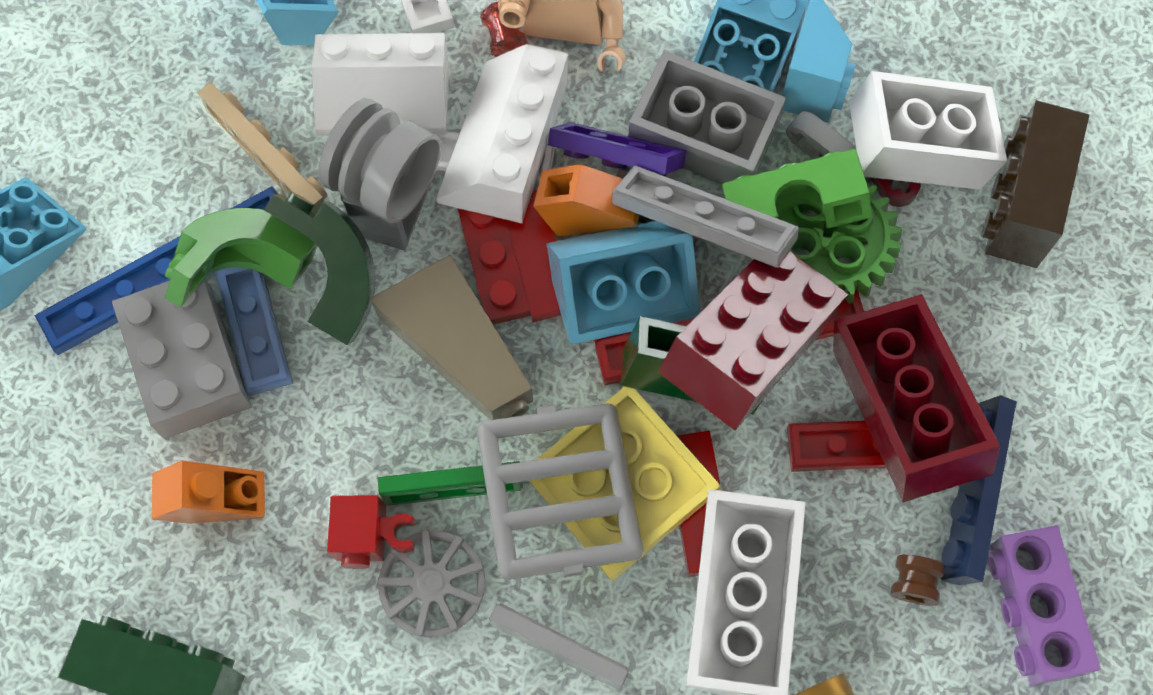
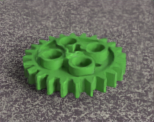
[781,185,902,304]

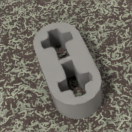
[786,111,856,159]

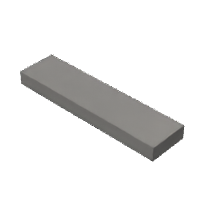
[612,165,799,268]

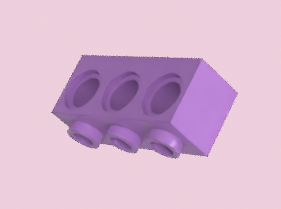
[988,525,1101,686]

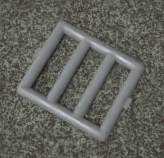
[477,403,643,580]

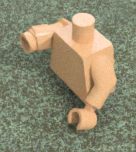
[498,0,626,72]

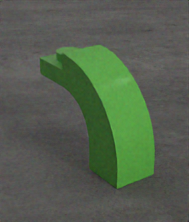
[165,208,318,308]

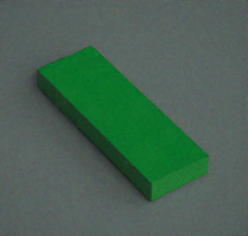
[378,461,523,506]

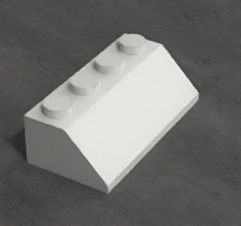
[436,44,569,223]
[686,489,806,695]

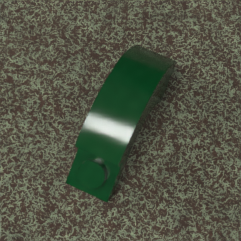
[265,191,375,345]

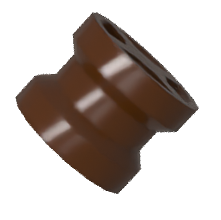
[890,555,945,606]

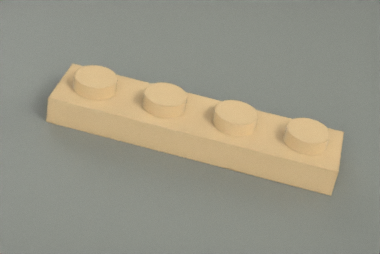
[197,82,328,214]

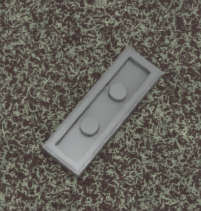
[489,603,629,691]

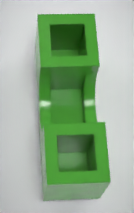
[722,148,872,229]

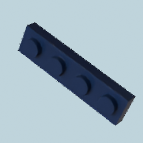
[941,395,1017,585]

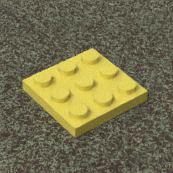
[529,386,722,582]

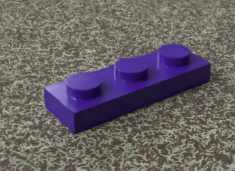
[548,122,687,177]

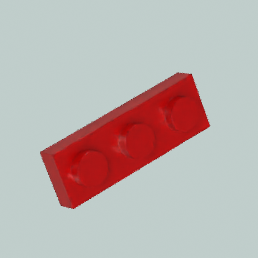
[457,208,530,325]

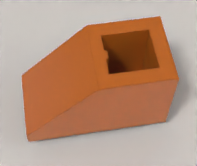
[534,164,639,237]
[152,460,265,524]

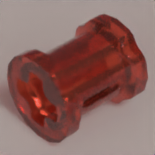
[480,1,528,57]

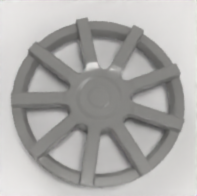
[377,529,485,637]

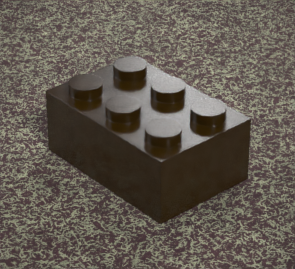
[981,100,1090,268]

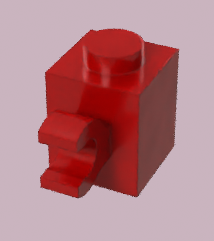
[327,495,416,569]

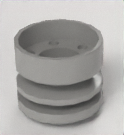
[318,98,442,223]

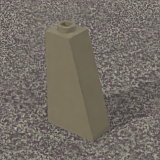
[370,255,533,420]

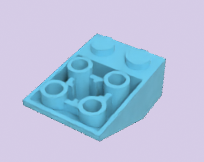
[694,0,810,93]
[0,177,86,311]

